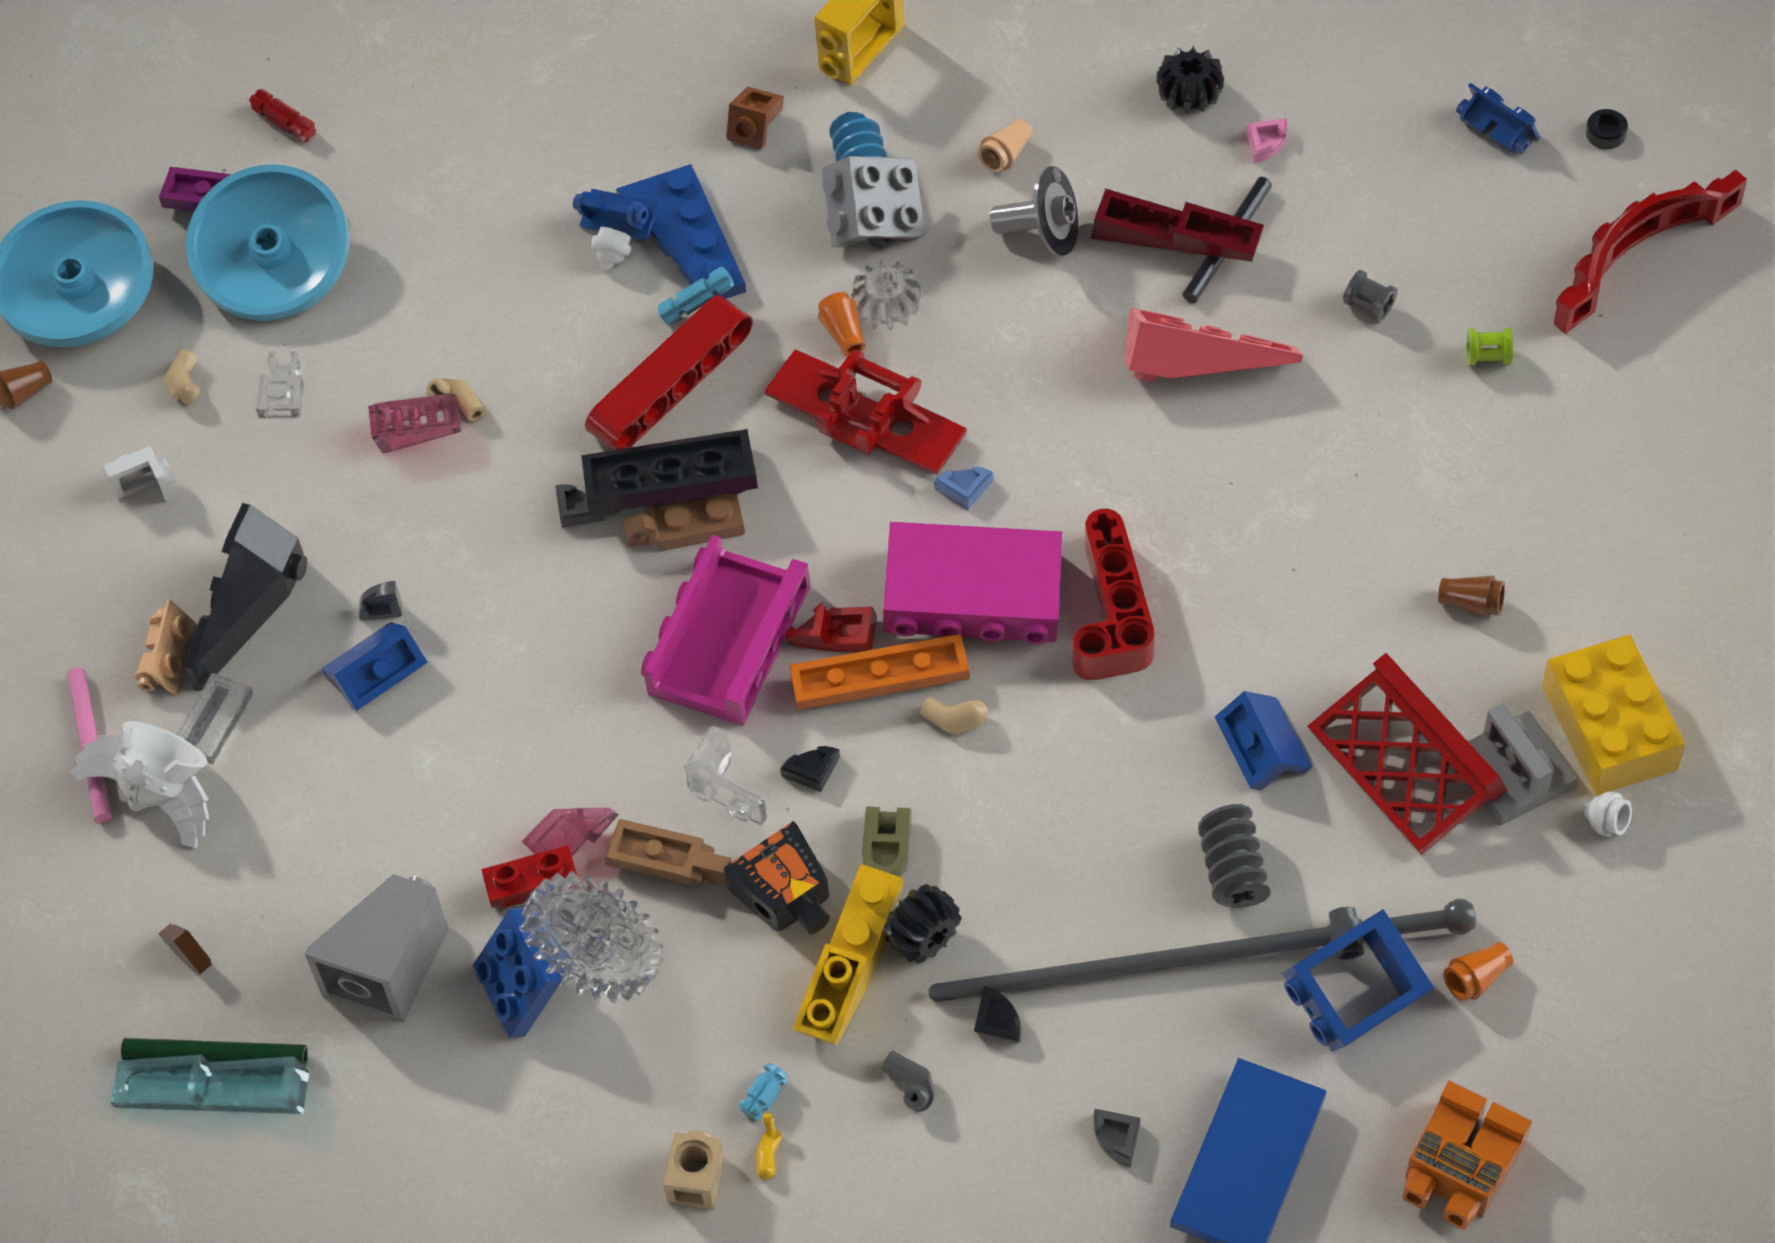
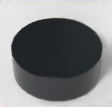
[1586,109,1628,149]

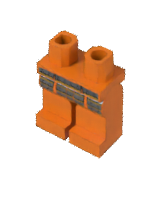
[1402,1080,1532,1230]

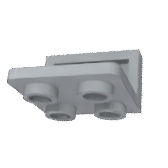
[822,156,925,248]

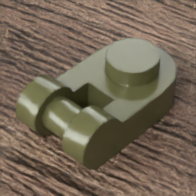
[862,806,912,877]

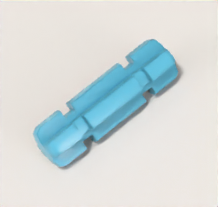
[658,267,734,325]

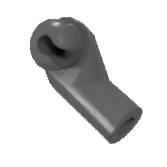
[882,1050,935,1112]

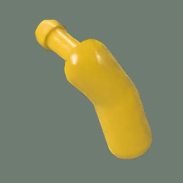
[756,1113,782,1180]

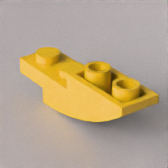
[792,864,905,1046]

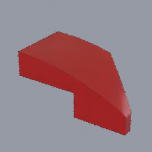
[785,603,877,653]

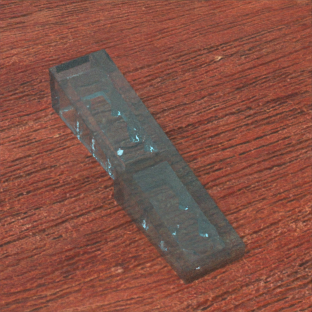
[110,1055,309,1114]

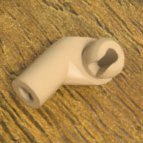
[165,349,200,405]
[920,697,988,735]

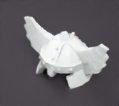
[70,721,209,848]

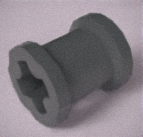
[1343,270,1398,321]

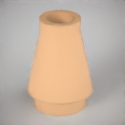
[978,119,1033,172]

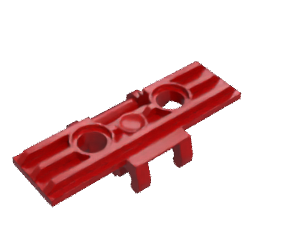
[765,349,967,475]

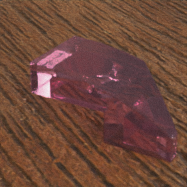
[522,808,619,857]

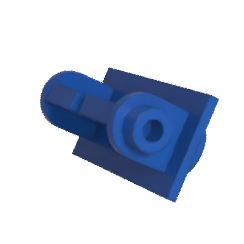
[1456,83,1540,154]
[573,188,660,241]

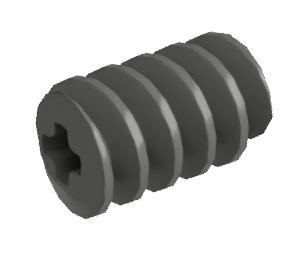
[1198,804,1271,908]

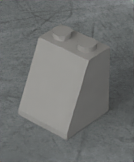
[305,874,448,1022]

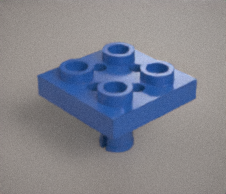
[473,907,571,1038]

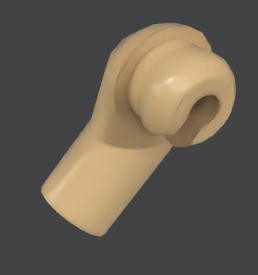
[427,378,486,422]

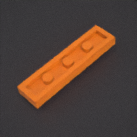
[789,634,970,711]

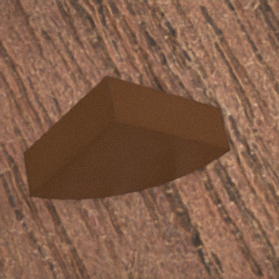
[158,924,212,974]

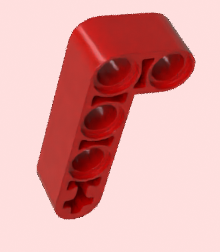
[1072,508,1155,680]

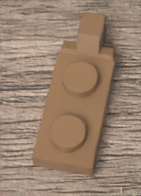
[623,493,745,551]
[604,819,731,886]

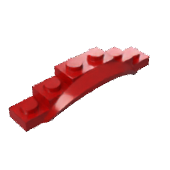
[1553,169,1747,334]

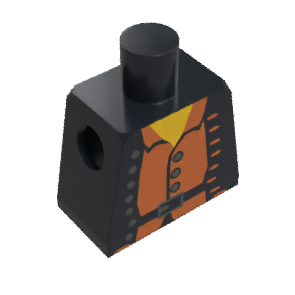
[724,821,830,934]

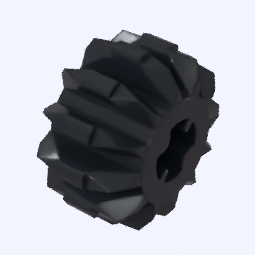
[1156,45,1224,114]
[883,884,962,964]

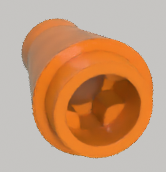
[818,292,866,356]
[1443,942,1514,1001]

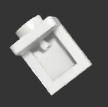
[103,446,175,501]

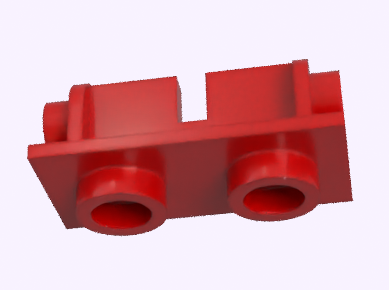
[481,845,579,910]

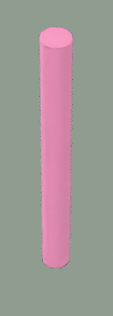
[68,668,112,823]

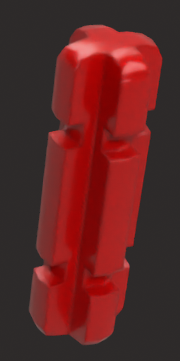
[249,89,317,142]

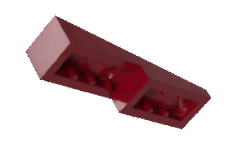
[1091,188,1264,262]

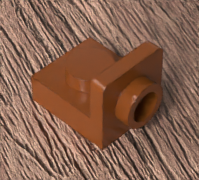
[726,86,784,149]

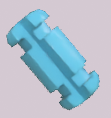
[740,1063,787,1121]

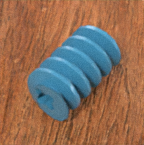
[829,112,887,162]

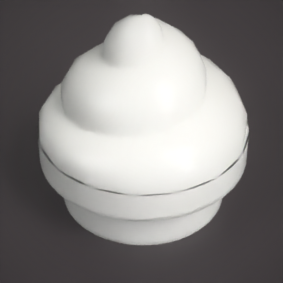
[591,227,632,271]
[1583,791,1632,837]

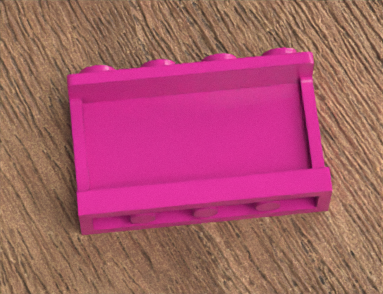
[883,522,1062,644]
[641,535,811,726]

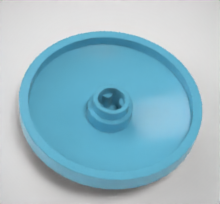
[186,164,350,321]
[0,200,153,347]

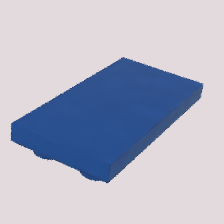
[1170,1058,1327,1243]

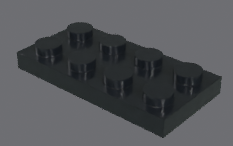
[581,429,758,515]

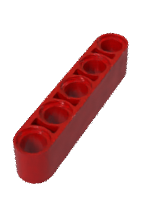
[585,295,753,450]

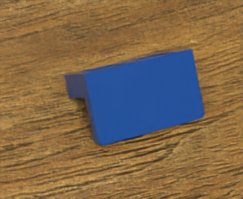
[321,622,428,711]
[1215,691,1312,790]

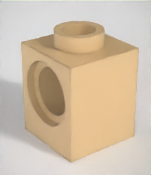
[663,1130,725,1210]

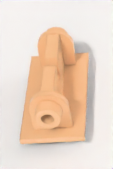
[135,599,195,695]

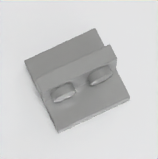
[1468,703,1579,826]

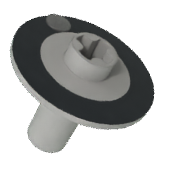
[990,166,1078,256]

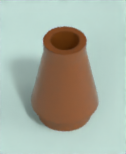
[0,360,52,410]
[1438,575,1505,619]

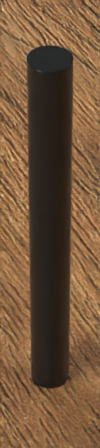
[1182,177,1272,303]

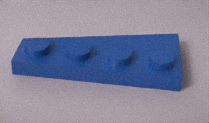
[616,164,746,299]

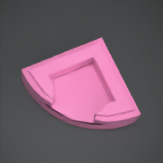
[1247,118,1287,163]

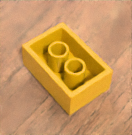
[1542,634,1685,796]

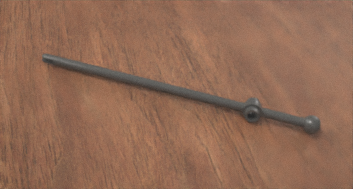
[928,899,1476,1002]

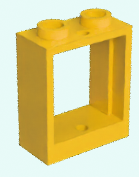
[814,0,905,85]

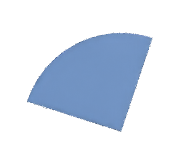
[934,467,994,509]

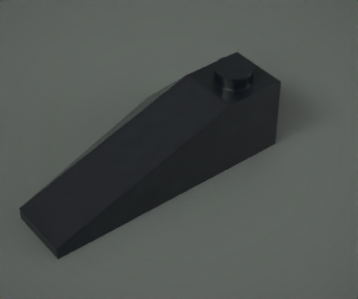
[184,503,307,691]

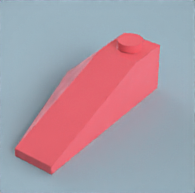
[1124,307,1303,382]

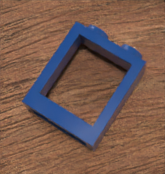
[1281,909,1434,1052]

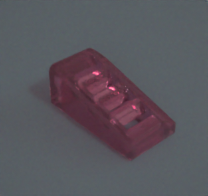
[368,394,461,454]

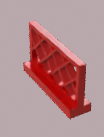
[1307,653,1507,855]

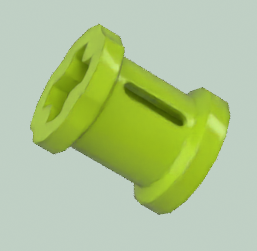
[1466,328,1513,366]

